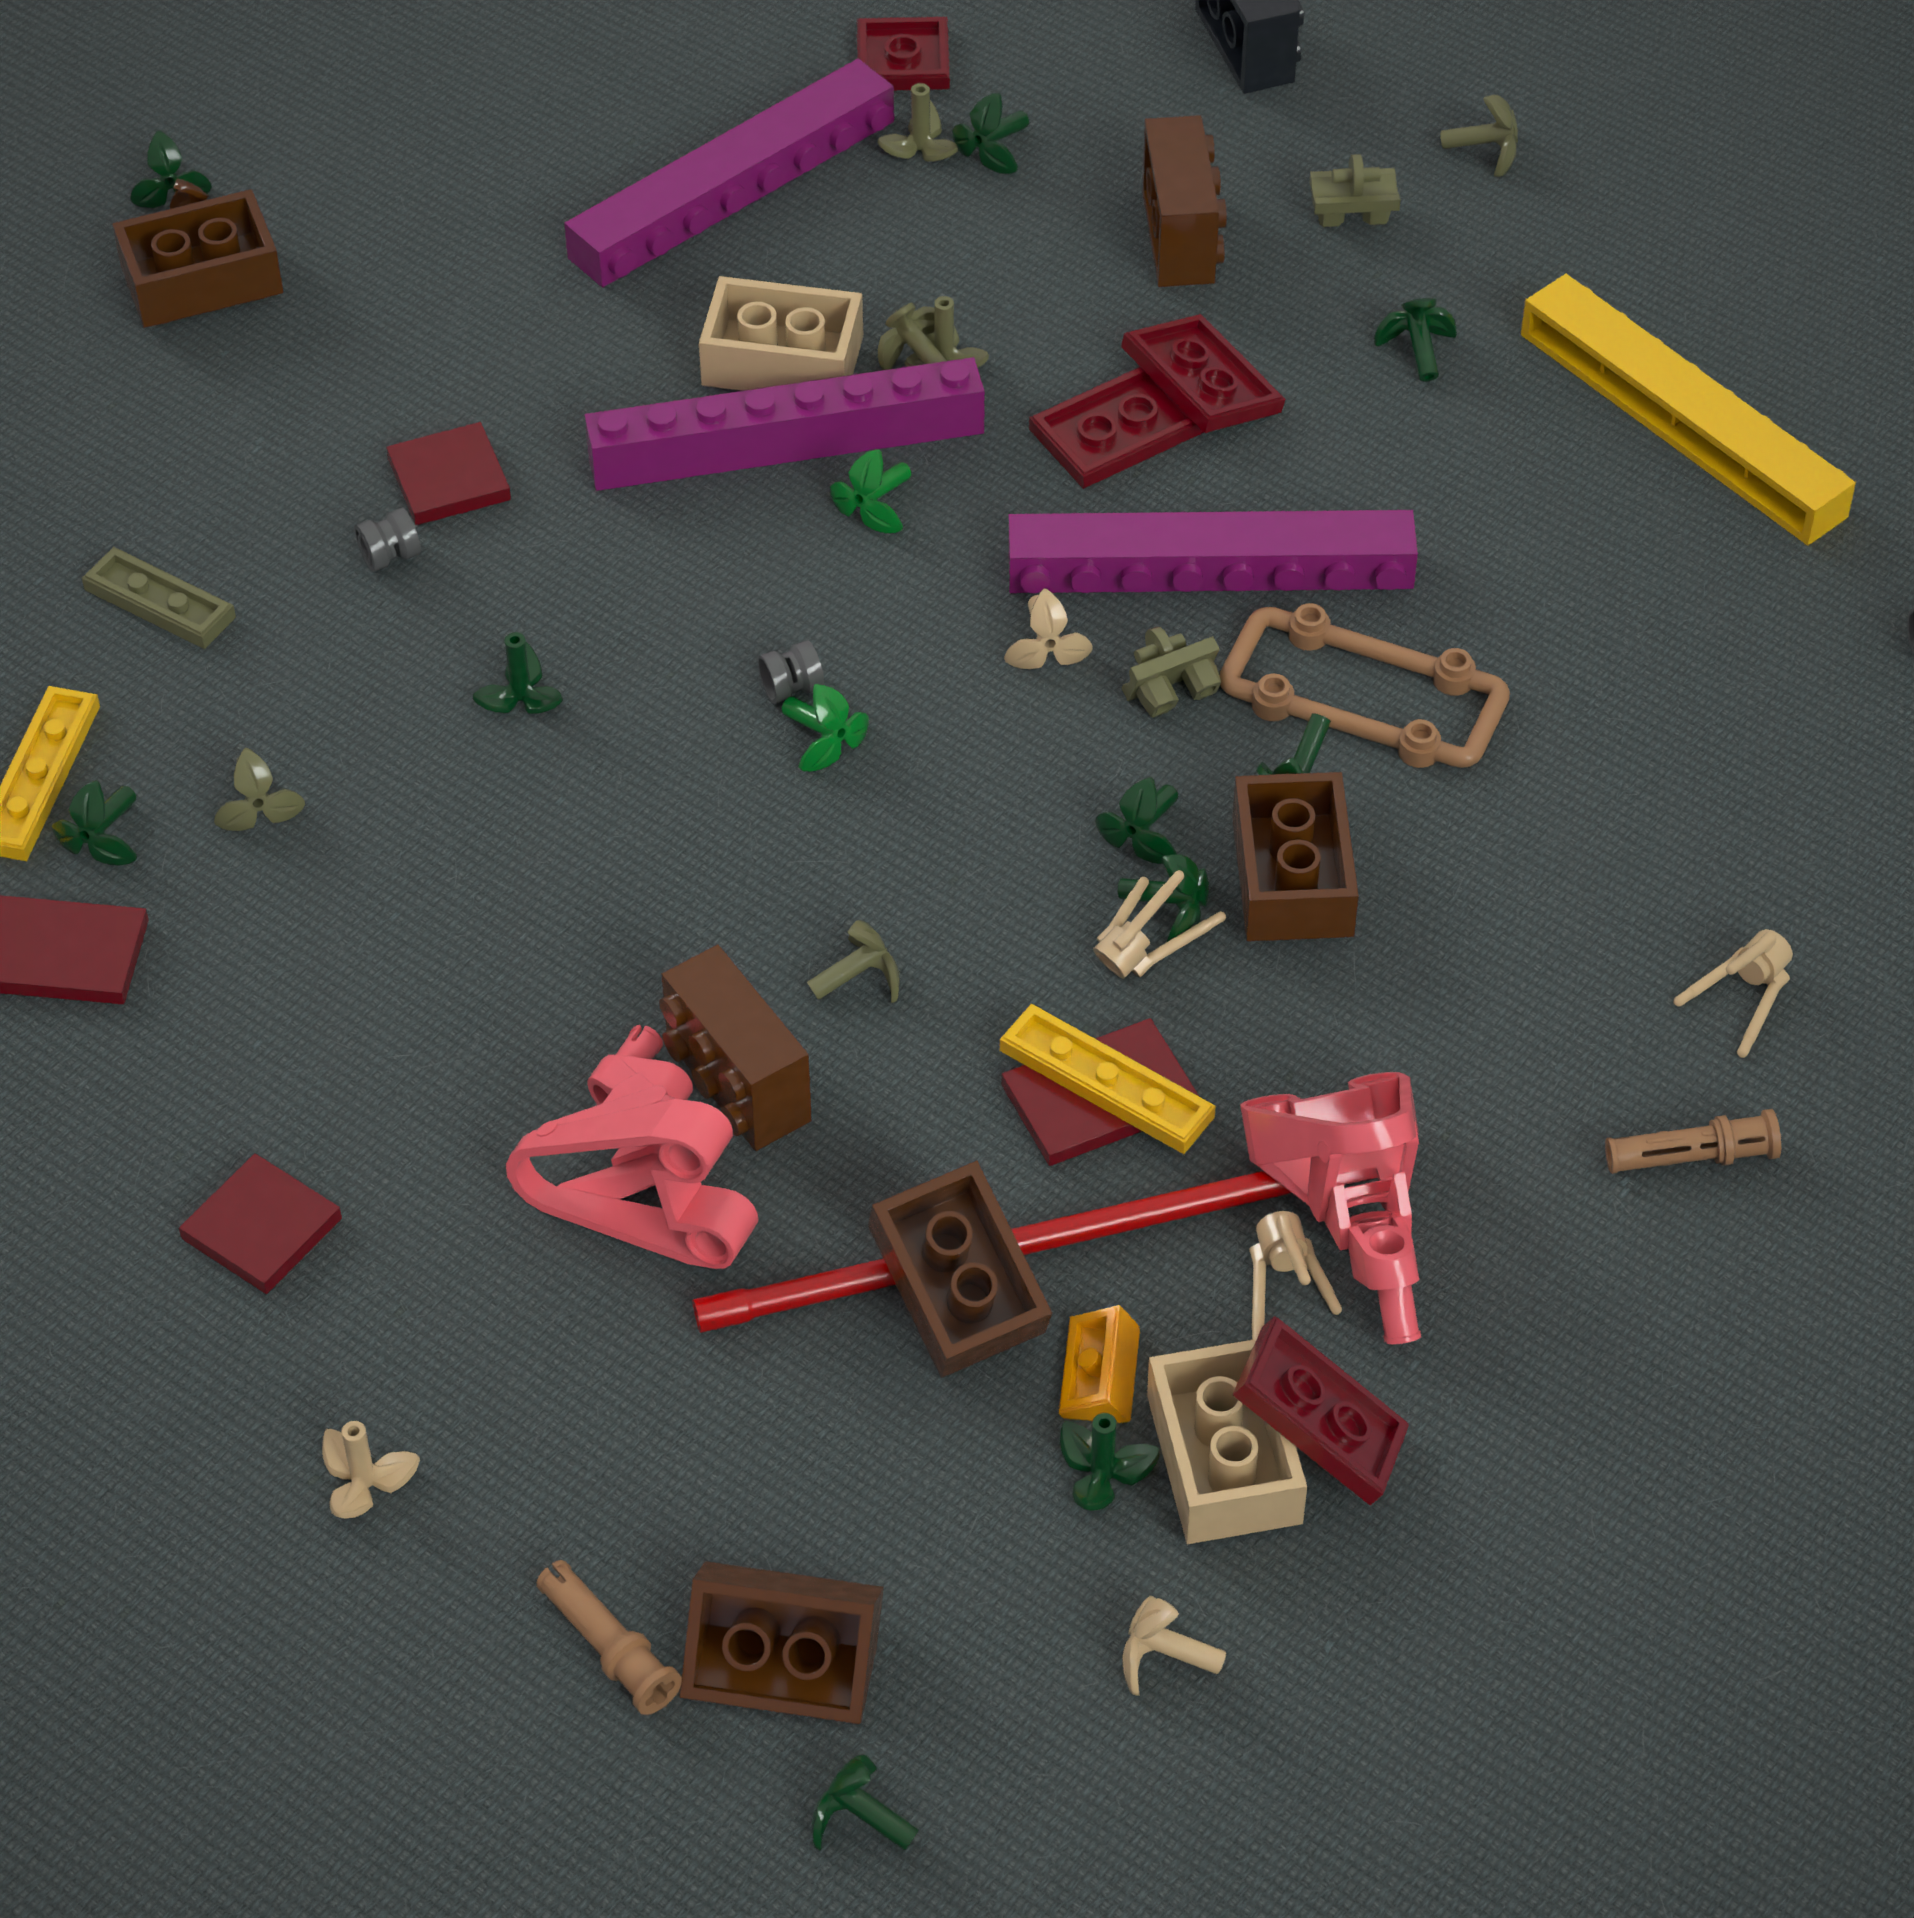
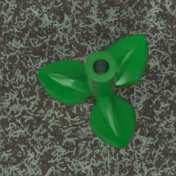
[830,449,911,533]
[782,684,869,772]

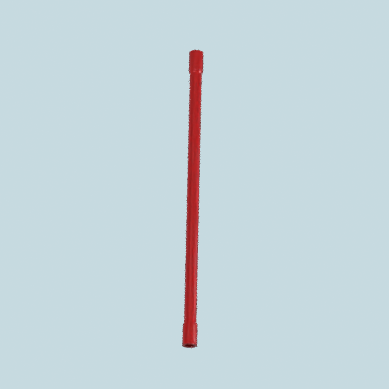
[692,1171,1292,1333]

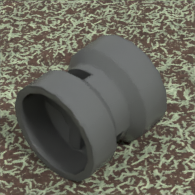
[354,508,421,572]
[757,640,825,704]

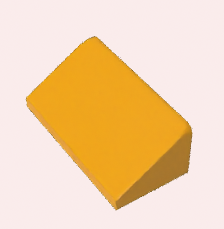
[1059,1305,1140,1423]

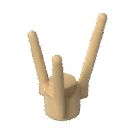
[1093,870,1226,979]
[1674,929,1793,1058]
[1250,1211,1342,1340]

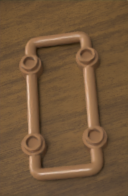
[1219,603,1510,768]

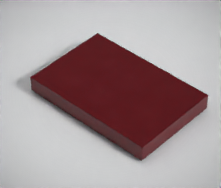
[1121,314,1286,433]
[1029,367,1204,489]
[0,895,149,1005]
[1001,1018,1199,1167]
[1233,1316,1409,1506]

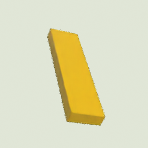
[0,686,100,862]
[1000,1003,1216,1154]

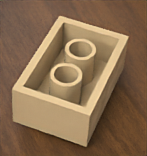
[699,276,863,391]
[1147,1339,1307,1544]

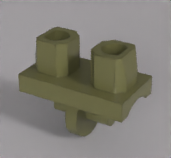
[1309,154,1400,227]
[1121,626,1221,718]

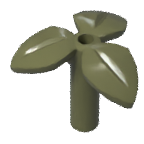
[877,83,958,161]
[1441,95,1518,177]
[905,296,989,368]
[878,302,947,370]
[214,748,305,831]
[807,920,900,1003]

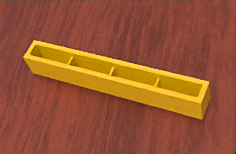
[1521,274,1856,546]

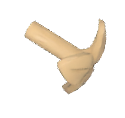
[1004,589,1093,669]
[322,1421,420,1518]
[1123,1596,1226,1696]

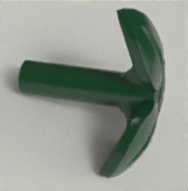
[952,93,1029,174]
[130,130,212,208]
[1374,298,1457,382]
[472,632,563,714]
[1256,713,1331,775]
[1095,777,1179,864]
[52,780,137,866]
[1117,855,1209,943]
[1060,1413,1160,1511]
[812,1755,919,1851]

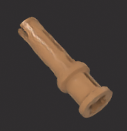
[1605,1109,1781,1174]
[537,1560,682,1715]

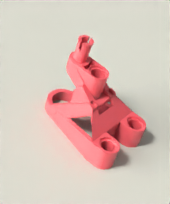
[506,1025,758,1269]
[1240,1072,1421,1344]

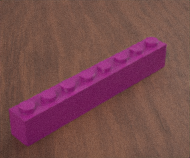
[564,58,894,288]
[585,357,984,491]
[1008,510,1418,593]

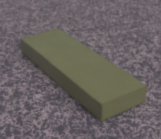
[82,547,236,649]

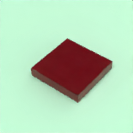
[857,17,950,90]
[386,422,511,525]
[179,1153,342,1294]

